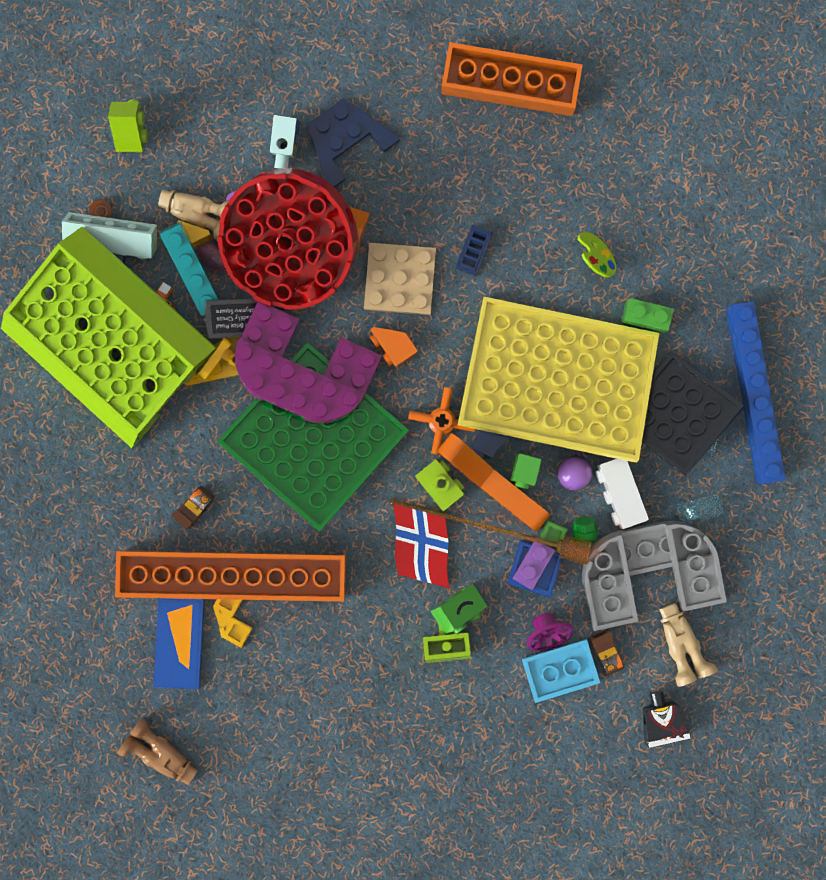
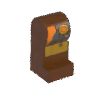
[171,485,215,529]
[589,629,624,676]

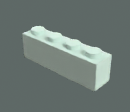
[62,212,157,259]

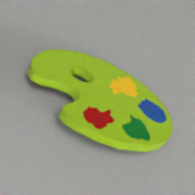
[577,232,616,278]

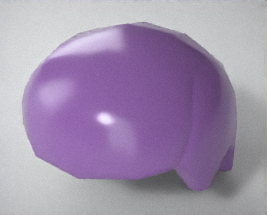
[558,456,593,490]

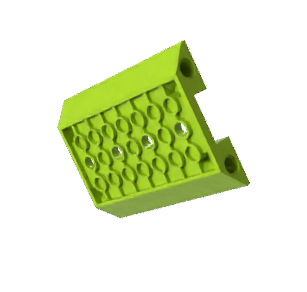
[1,227,217,448]

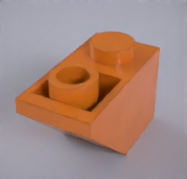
[370,327,418,368]

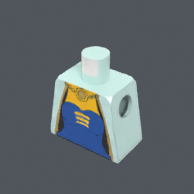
[270,115,301,169]

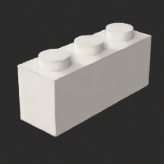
[595,458,649,529]

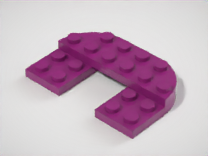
[235,302,382,423]

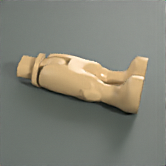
[158,190,229,241]
[659,603,718,687]

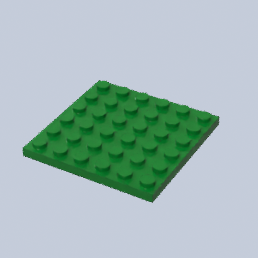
[217,342,409,532]

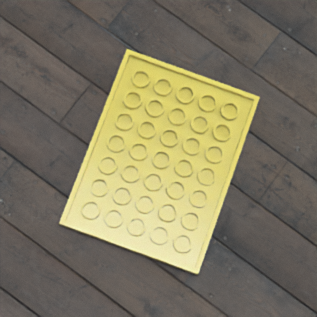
[458,297,659,463]

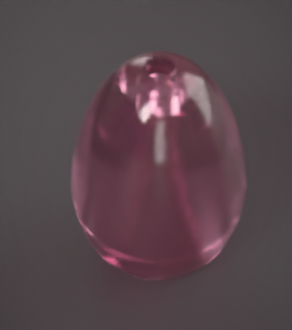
[197,242,226,271]

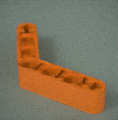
[437,433,550,532]

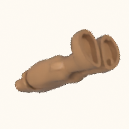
[117,717,198,785]

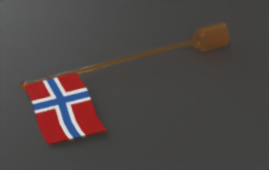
[390,498,592,589]

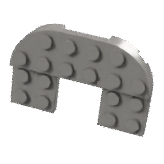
[582,520,727,631]

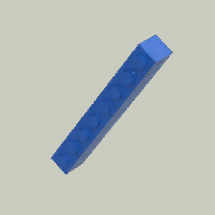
[726,301,786,484]

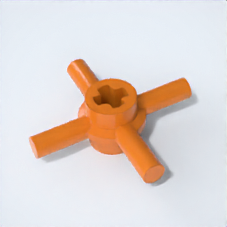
[408,387,475,455]

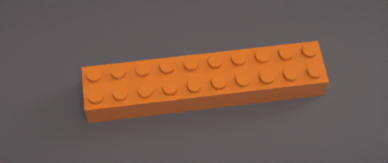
[115,550,347,602]

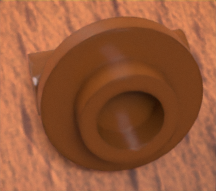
[89,198,112,218]

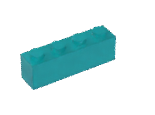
[160,222,220,317]

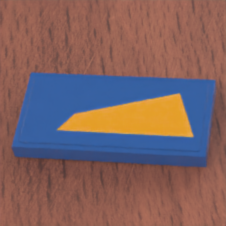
[154,598,205,689]

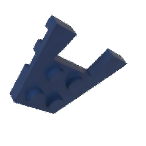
[308,98,400,188]

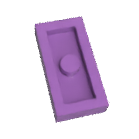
[512,539,555,590]

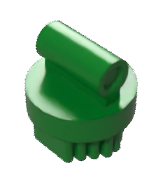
[572,516,598,548]

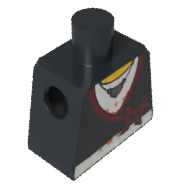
[642,691,691,748]

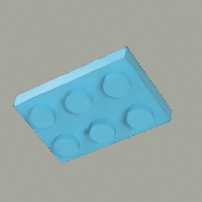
[521,639,600,703]

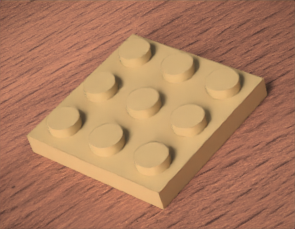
[364,243,436,315]

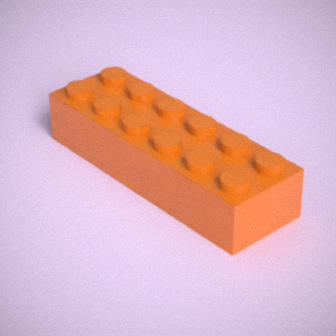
[441,42,583,116]

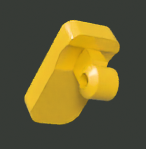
[196,338,236,380]

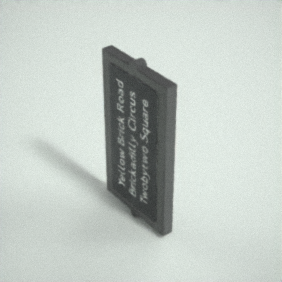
[204,299,258,339]

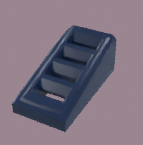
[455,225,493,276]

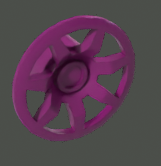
[526,613,574,651]

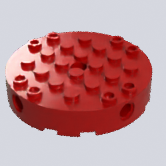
[218,168,358,309]

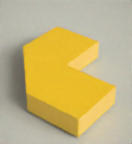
[213,599,252,648]

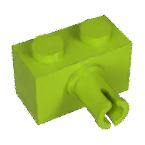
[108,99,148,152]
[415,459,464,511]
[423,624,472,663]

